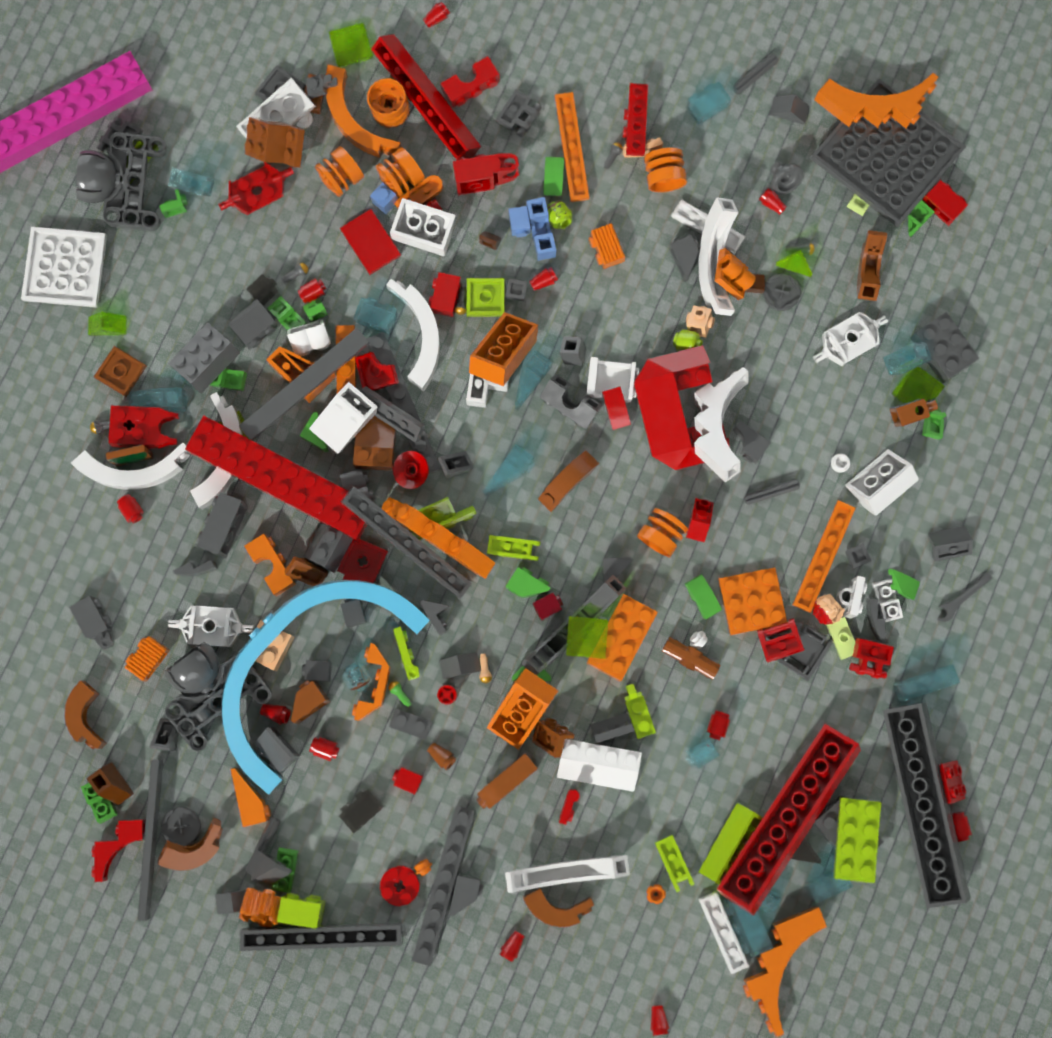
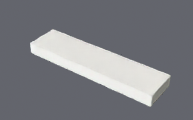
[671,199,745,254]
[698,891,750,975]

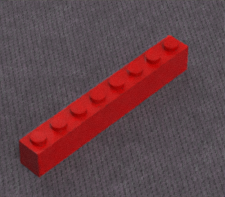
[371,34,482,160]

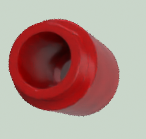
[297,278,326,304]
[117,494,144,524]
[706,710,731,741]
[309,737,340,762]
[952,811,972,842]

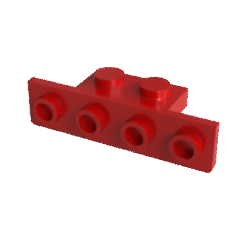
[623,83,648,156]

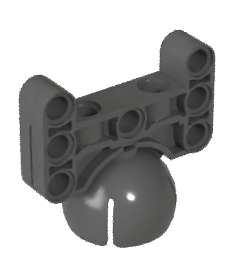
[76,132,167,231]
[164,642,271,751]

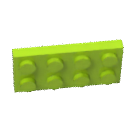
[833,798,881,883]

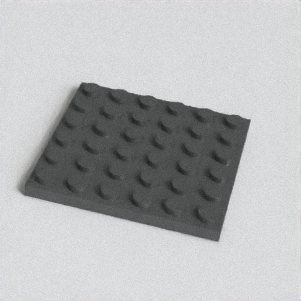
[810,79,966,228]

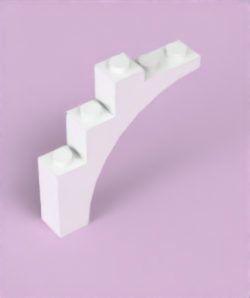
[694,367,749,483]

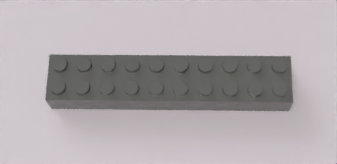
[883,702,971,908]

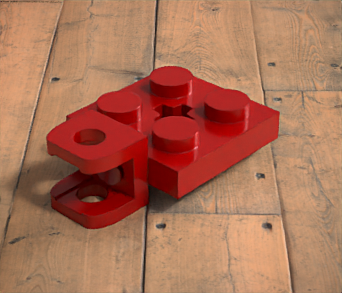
[337,539,388,583]

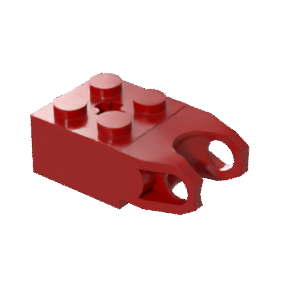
[452,153,519,196]
[108,405,179,449]

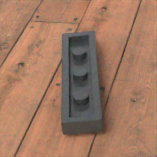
[361,386,425,443]

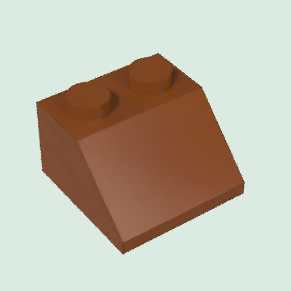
[291,680,331,724]

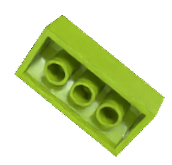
[699,803,763,884]

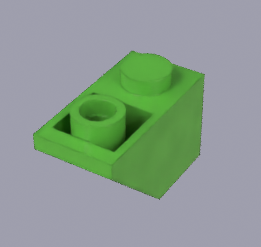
[505,567,551,599]

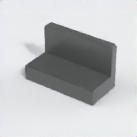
[928,526,973,562]

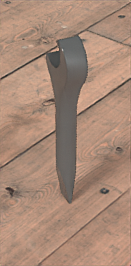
[937,572,992,622]

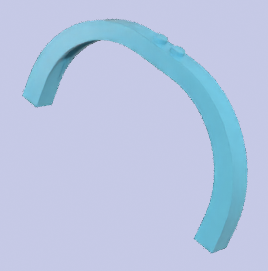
[222,580,430,795]

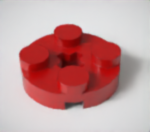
[380,865,420,906]

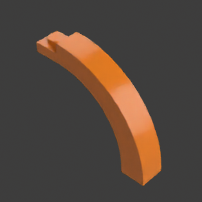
[326,64,401,158]

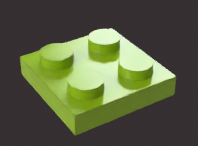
[467,278,505,317]

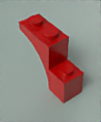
[92,819,146,882]

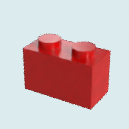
[922,180,968,226]
[428,272,461,317]

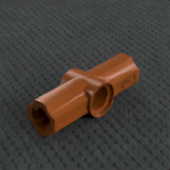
[661,637,721,680]

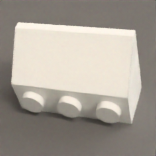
[390,198,456,257]
[845,449,919,516]

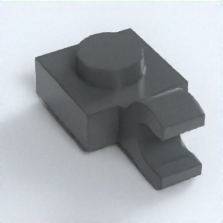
[306,74,338,99]

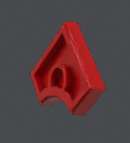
[355,352,399,391]

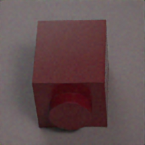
[533,593,564,622]

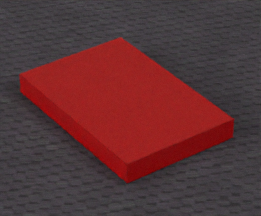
[340,209,401,275]

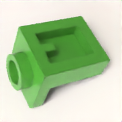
[160,189,188,218]
[303,299,328,322]

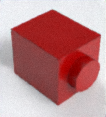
[392,767,424,795]

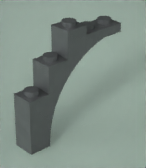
[521,575,627,676]

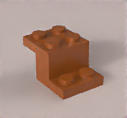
[245,117,305,168]

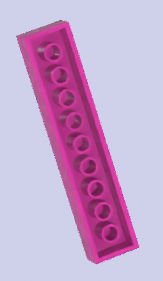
[0,51,152,173]

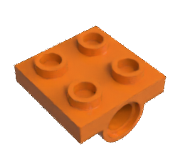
[714,248,755,300]

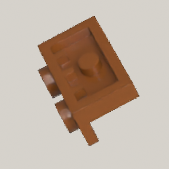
[532,718,575,758]

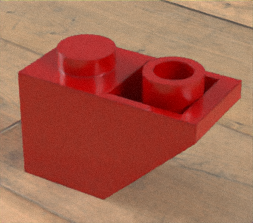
[686,498,714,543]

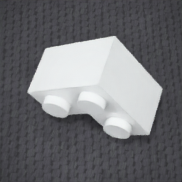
[466,374,509,408]

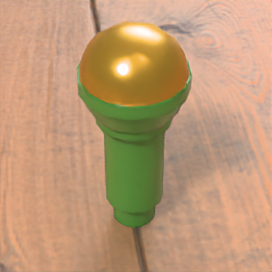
[388,681,412,708]

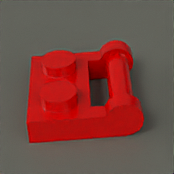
[757,618,805,663]
[558,789,580,825]

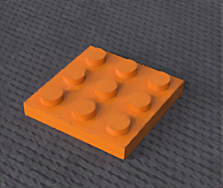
[718,567,787,635]

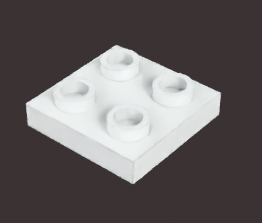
[836,576,867,619]

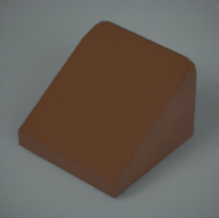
[479,231,501,250]
[745,274,765,294]

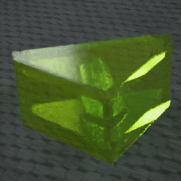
[775,249,812,277]
[88,311,127,336]

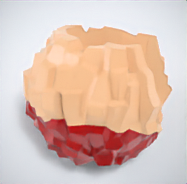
[813,594,845,625]

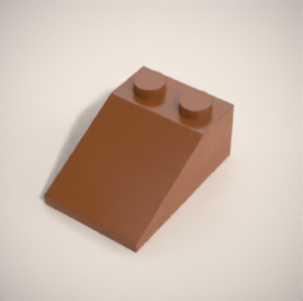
[353,415,396,471]

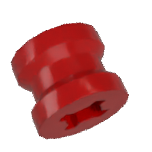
[437,685,457,705]

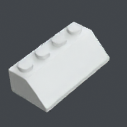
[557,739,642,791]

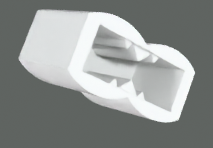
[287,319,331,356]

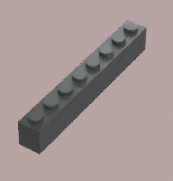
[240,923,403,951]

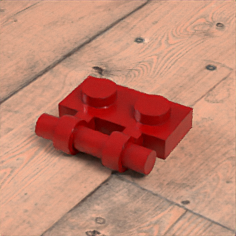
[849,638,894,679]

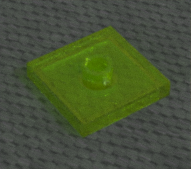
[328,22,373,67]
[891,364,945,413]
[566,616,608,659]

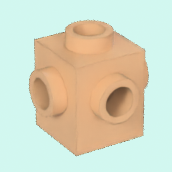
[686,305,715,338]

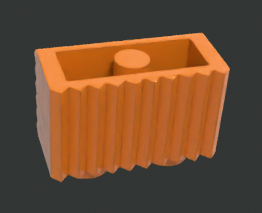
[588,223,625,269]
[125,636,170,682]

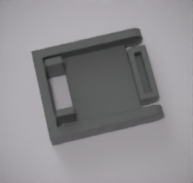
[775,621,833,681]

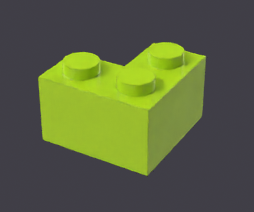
[277,893,326,929]

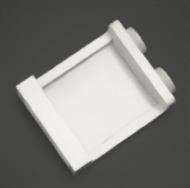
[586,357,639,403]

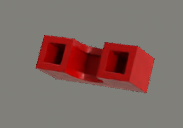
[440,56,500,108]

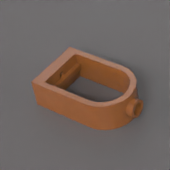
[476,753,538,809]

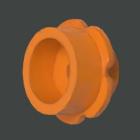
[414,858,432,876]
[646,884,666,904]

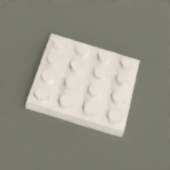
[21,227,107,308]

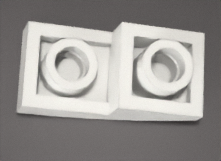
[872,579,903,622]

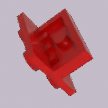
[939,760,966,804]

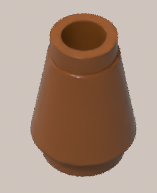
[427,742,457,771]

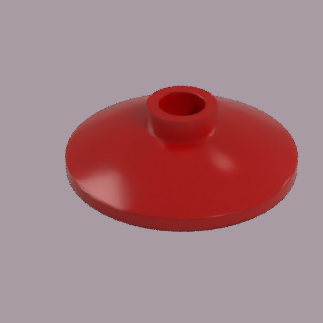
[393,451,429,489]

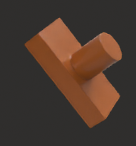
[284,556,328,586]

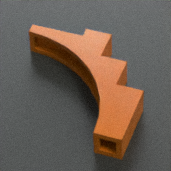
[814,73,939,128]
[381,497,495,579]
[742,906,827,1037]

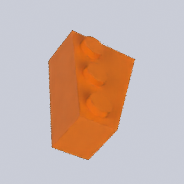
[266,346,336,403]

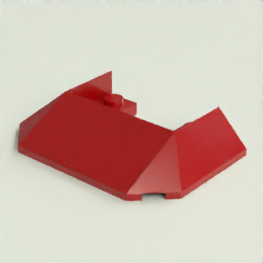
[634,345,730,470]

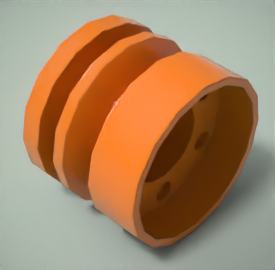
[367,78,410,128]
[315,146,364,197]
[375,147,425,198]
[644,147,687,192]
[637,508,688,558]

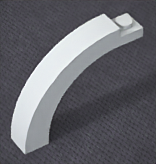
[699,197,739,316]
[386,279,440,392]
[190,392,243,510]
[71,443,190,490]
[505,855,630,893]

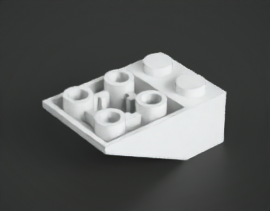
[309,382,378,454]

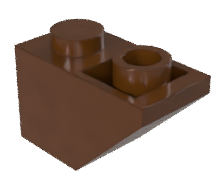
[87,762,134,805]

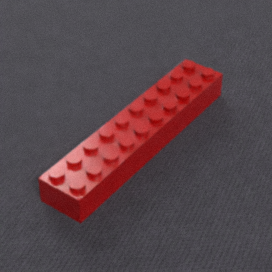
[185,415,367,541]
[717,724,861,916]

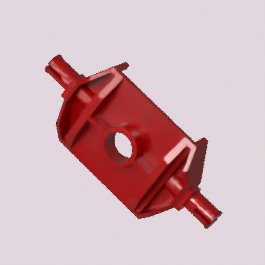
[218,162,295,215]

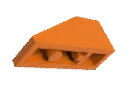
[231,768,271,827]

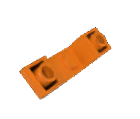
[352,643,391,721]

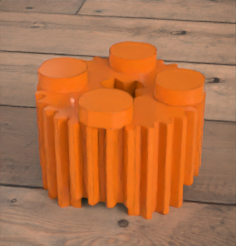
[239,888,281,928]

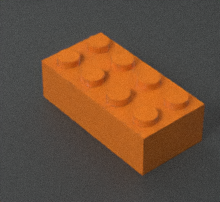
[469,312,538,386]
[586,594,658,682]
[487,668,558,750]

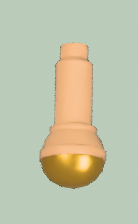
[479,654,492,683]

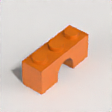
[244,534,296,596]

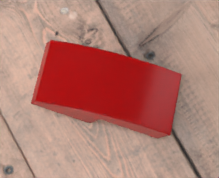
[602,386,631,430]

